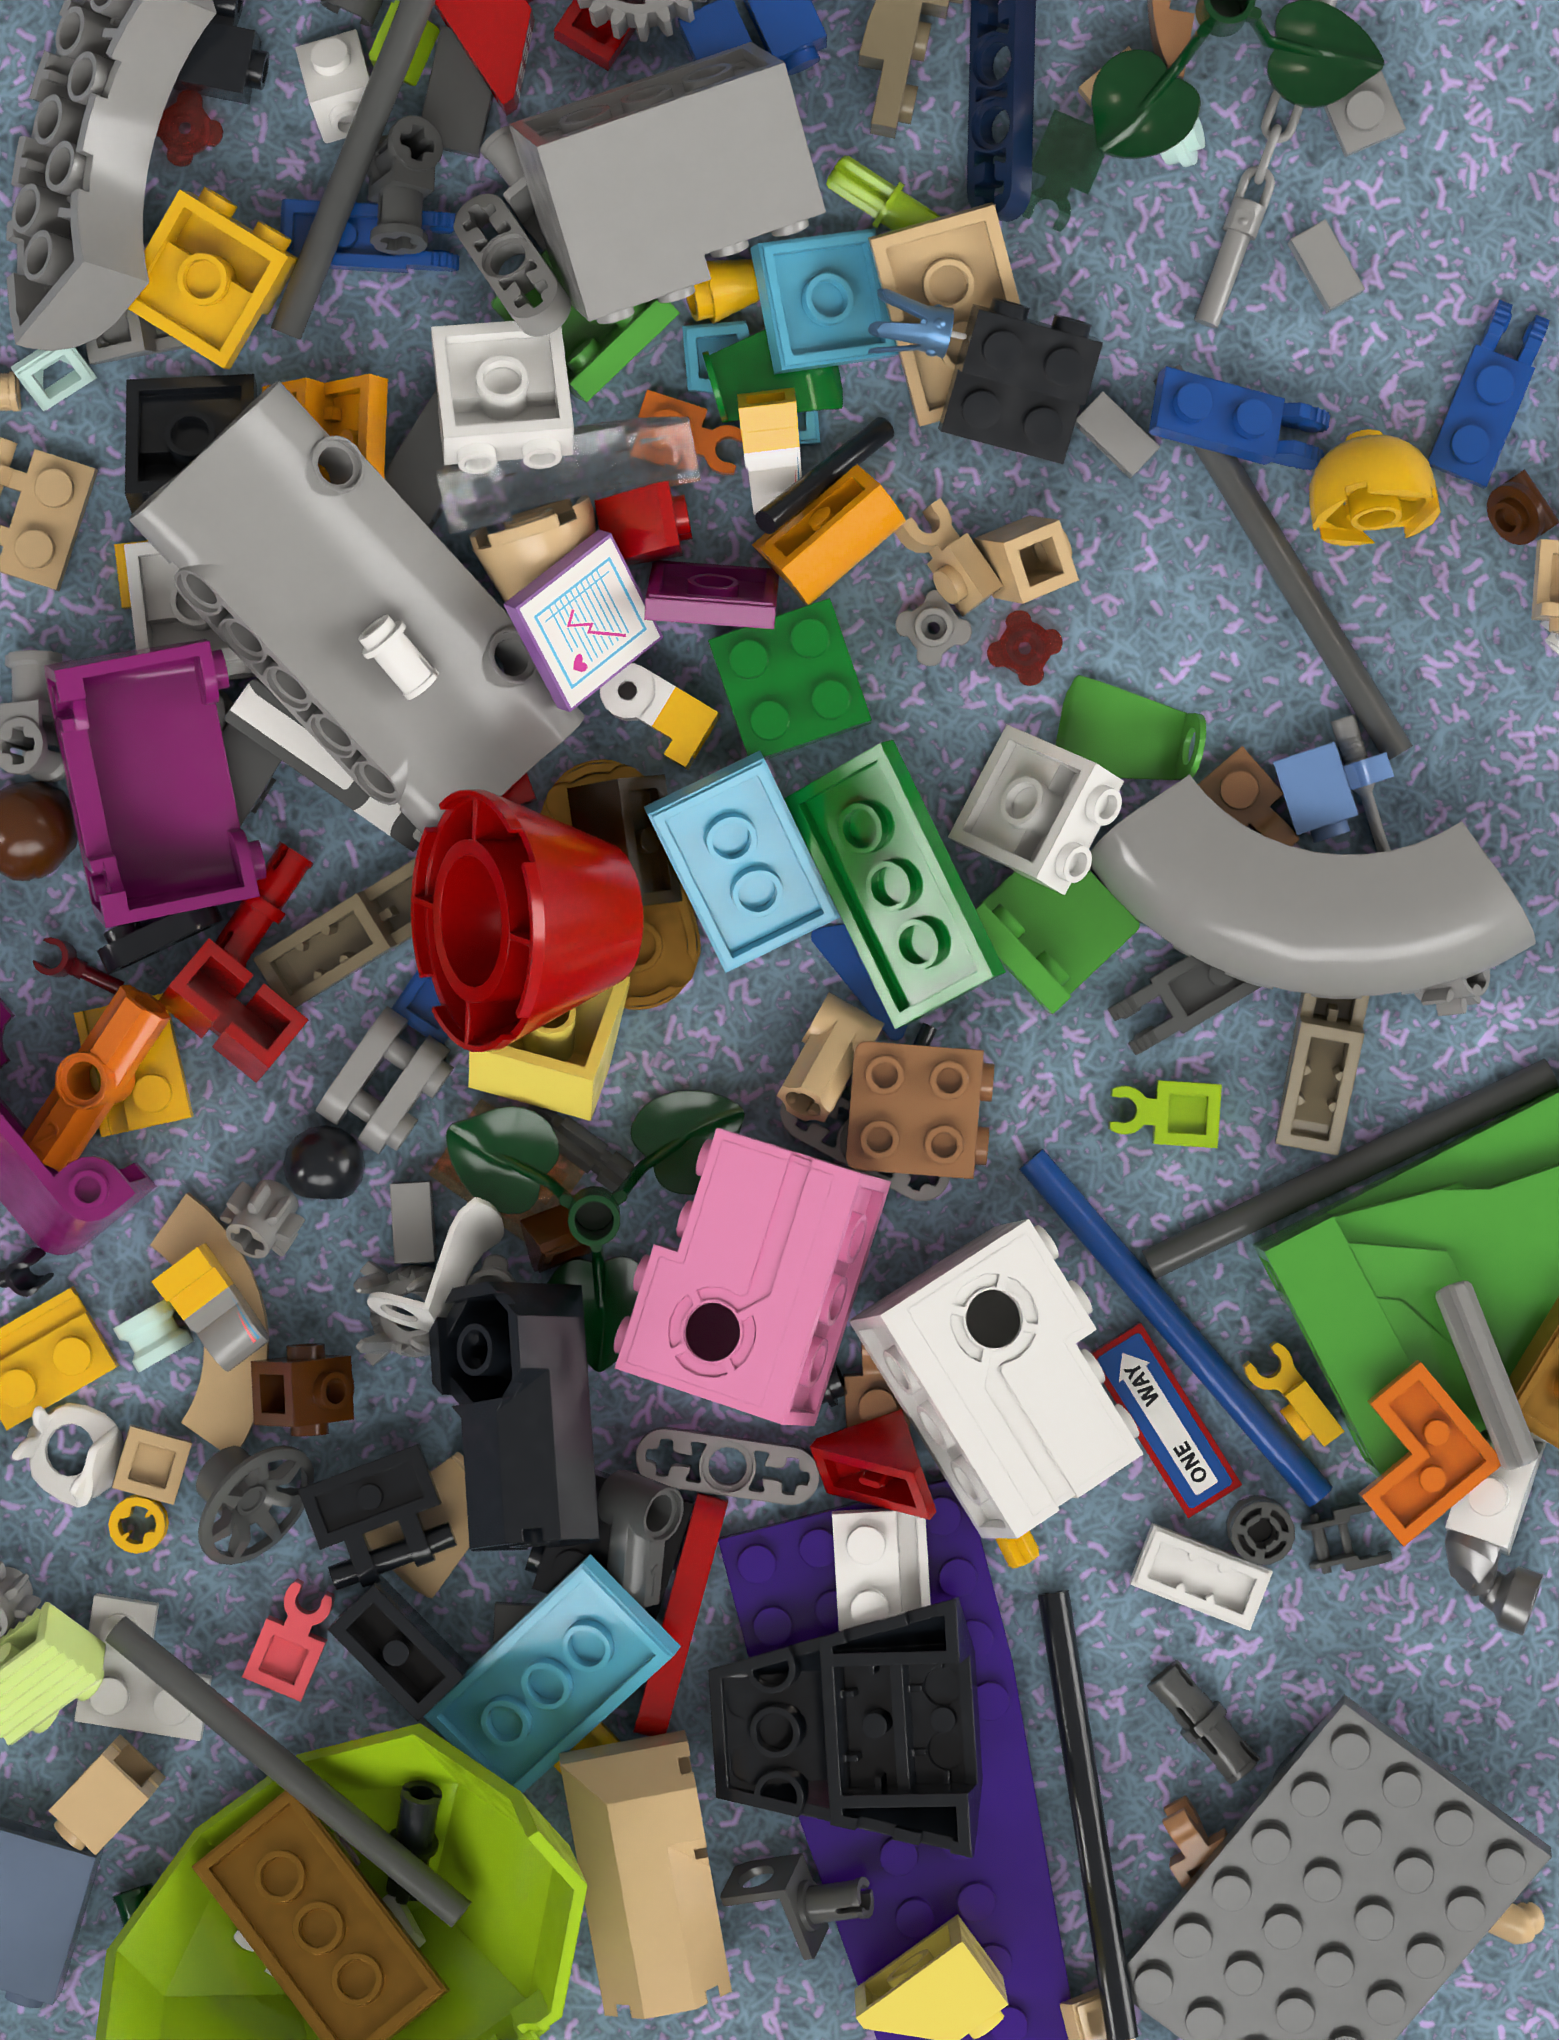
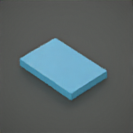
[644,750,840,973]

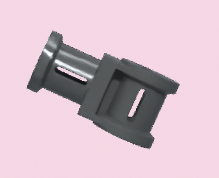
[367,115,443,255]

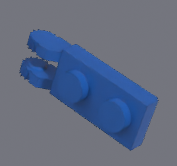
[280,199,460,273]
[1427,299,1550,489]
[1148,366,1330,471]

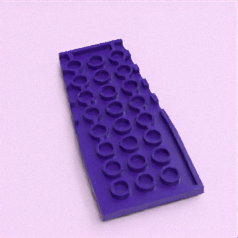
[718,1479,1071,2040]

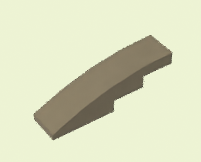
[253,858,416,1008]
[1275,992,1370,1155]

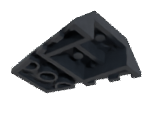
[708,1597,983,1858]

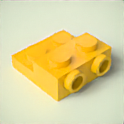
[128,187,298,369]

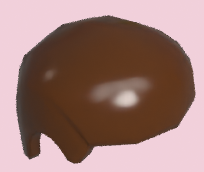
[0,781,78,881]

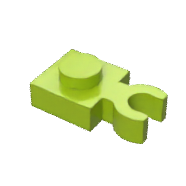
[1108,1080,1222,1148]

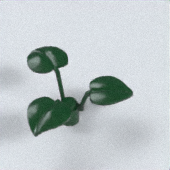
[1091,0,1384,159]
[446,1090,745,1372]

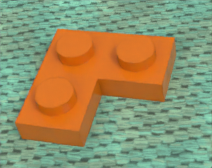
[1359,1360,1501,1547]

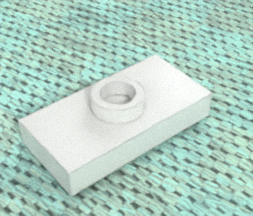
[1129,1523,1273,1631]

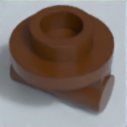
[1487,469,1559,545]

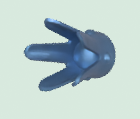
[868,288,967,358]

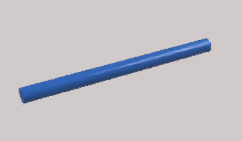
[1019,1149,1333,1507]

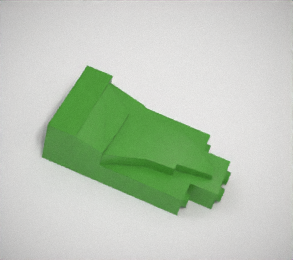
[1252,1086,1559,1477]

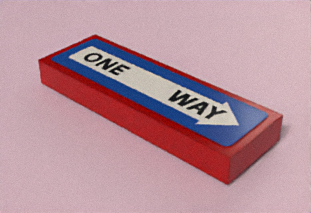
[1090,1322,1242,1519]

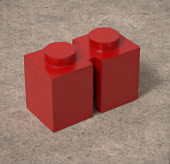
[158,938,309,1083]

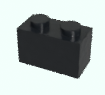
[328,1575,470,1722]

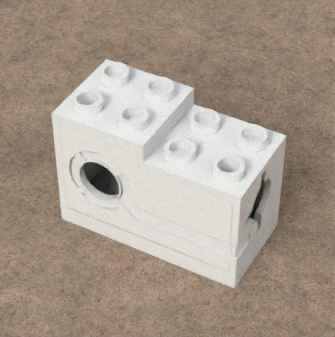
[848,1219,1143,1539]

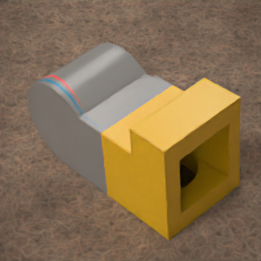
[151,1243,270,1372]

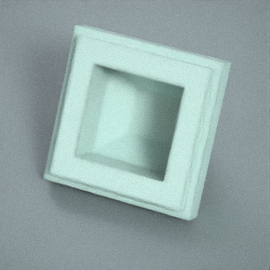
[11,347,97,411]

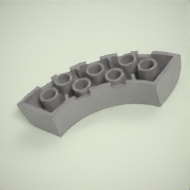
[6,0,216,351]
[1090,775,1536,999]

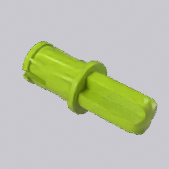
[826,155,942,231]

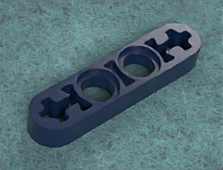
[967,0,1036,222]

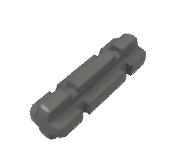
[527,1104,635,1192]

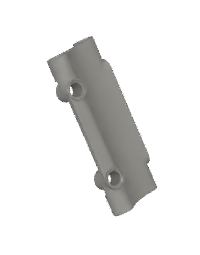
[129,380,585,834]

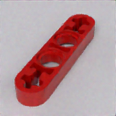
[633,1493,728,1736]

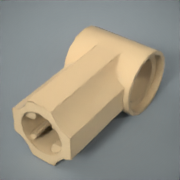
[776,992,885,1122]

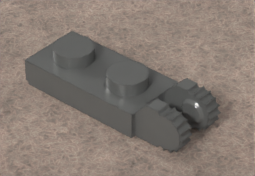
[1108,955,1261,1055]

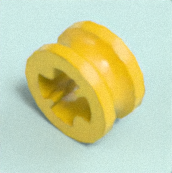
[108,1495,169,1554]

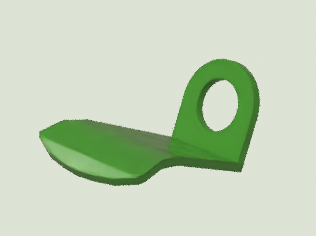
[1055,675,1206,781]

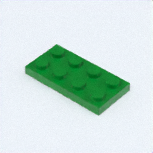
[784,740,1006,1029]

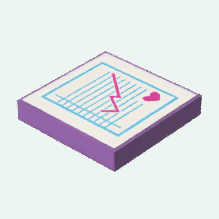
[503,530,663,712]

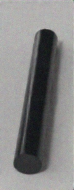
[755,417,894,534]

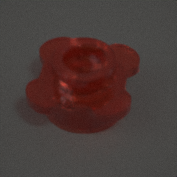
[156,90,223,167]
[987,610,1063,686]

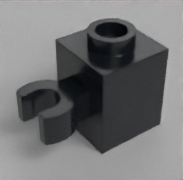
[173,0,270,105]

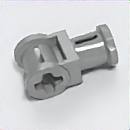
[0,650,65,783]

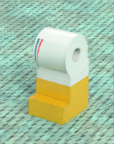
[737,388,805,515]
[600,663,721,770]

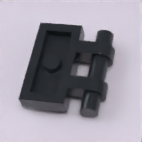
[298,1443,457,1591]

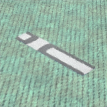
[225,679,422,852]

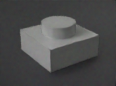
[1324,71,1406,157]

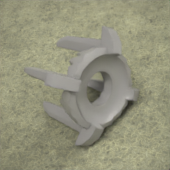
[353,1261,435,1366]

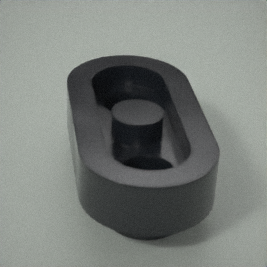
[97,905,224,974]

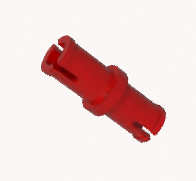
[214,841,313,967]

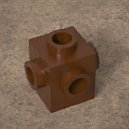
[251,1343,355,1437]

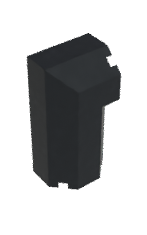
[429,1281,600,1552]

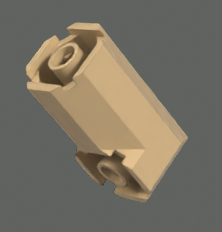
[559,1730,732,2019]

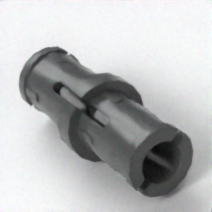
[1147,1660,1260,1784]

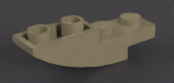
[858,0,963,139]

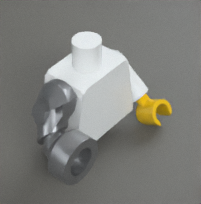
[1445,1429,1548,1635]

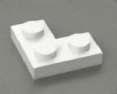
[74,1593,212,1741]

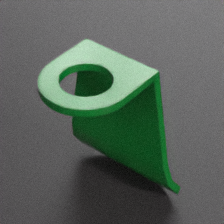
[702,329,843,423]

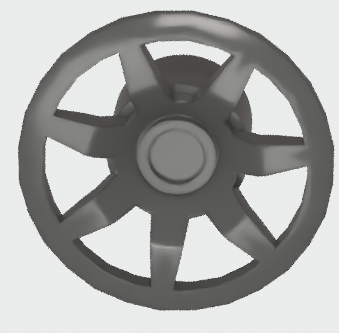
[196,1445,314,1565]

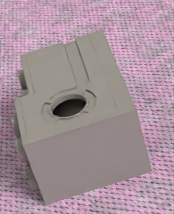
[509,42,826,324]

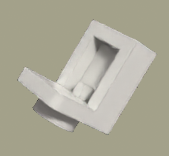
[295,29,370,143]

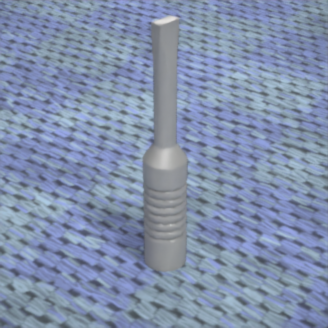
[1331,714,1391,852]

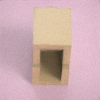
[49,1734,166,1855]

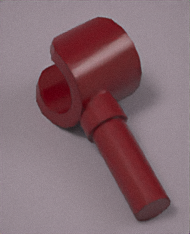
[33,937,125,995]

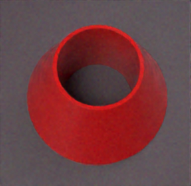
[411,789,643,1052]

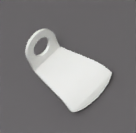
[367,1197,504,1332]

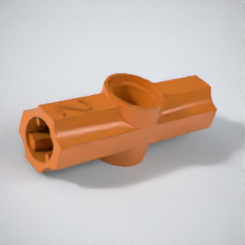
[22,985,171,1172]

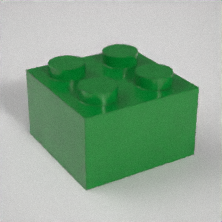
[708,598,872,760]

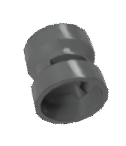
[1226,1495,1295,1565]

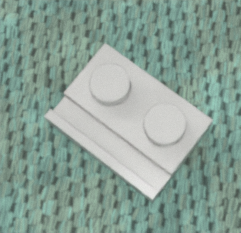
[832,1508,931,1631]

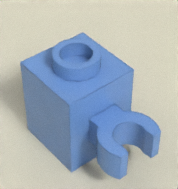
[1273,742,1394,843]

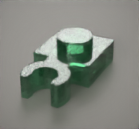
[1022,109,1106,232]

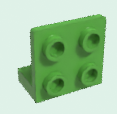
[491,249,680,402]
[975,870,1140,1014]

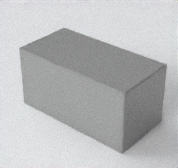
[1287,219,1365,314]
[1075,391,1160,479]
[390,1180,437,1264]

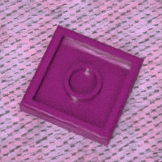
[644,560,779,629]

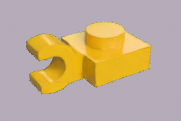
[1242,1341,1345,1447]

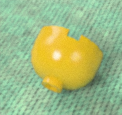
[1309,429,1441,546]

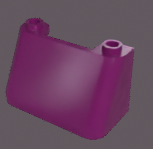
[44,639,267,928]
[0,998,157,1255]

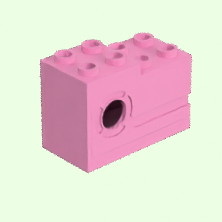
[614,1128,891,1426]

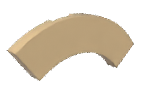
[150,1192,269,1450]

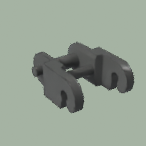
[1300,1502,1393,1574]

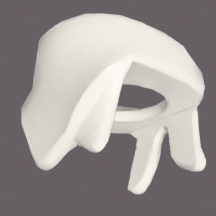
[12,1403,124,1508]

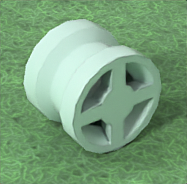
[113,1300,194,1373]

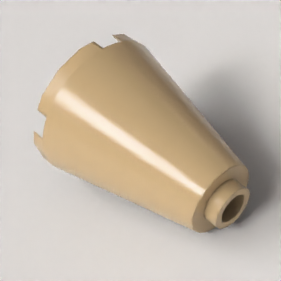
[469,495,596,602]

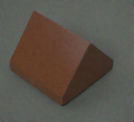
[519,1204,591,1273]

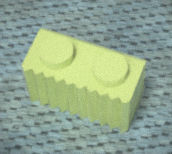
[0,1601,106,1745]

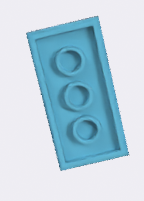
[423,1554,681,1793]

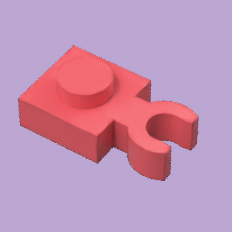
[242,1579,335,1702]

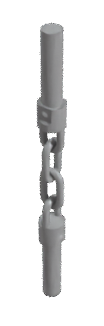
[1194,0,1338,328]

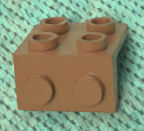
[846,1041,994,1179]

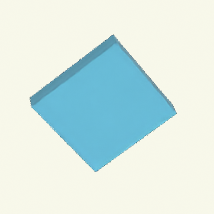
[750,228,899,374]

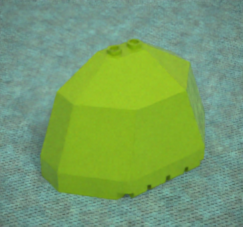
[95,1723,588,2040]

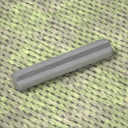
[1435,1281,1538,1470]

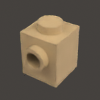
[974,515,1079,604]

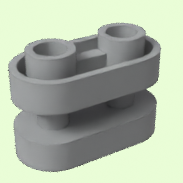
[315,1006,454,1155]

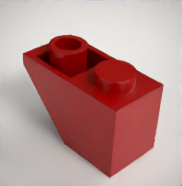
[594,480,693,566]

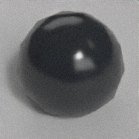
[283,1125,365,1200]

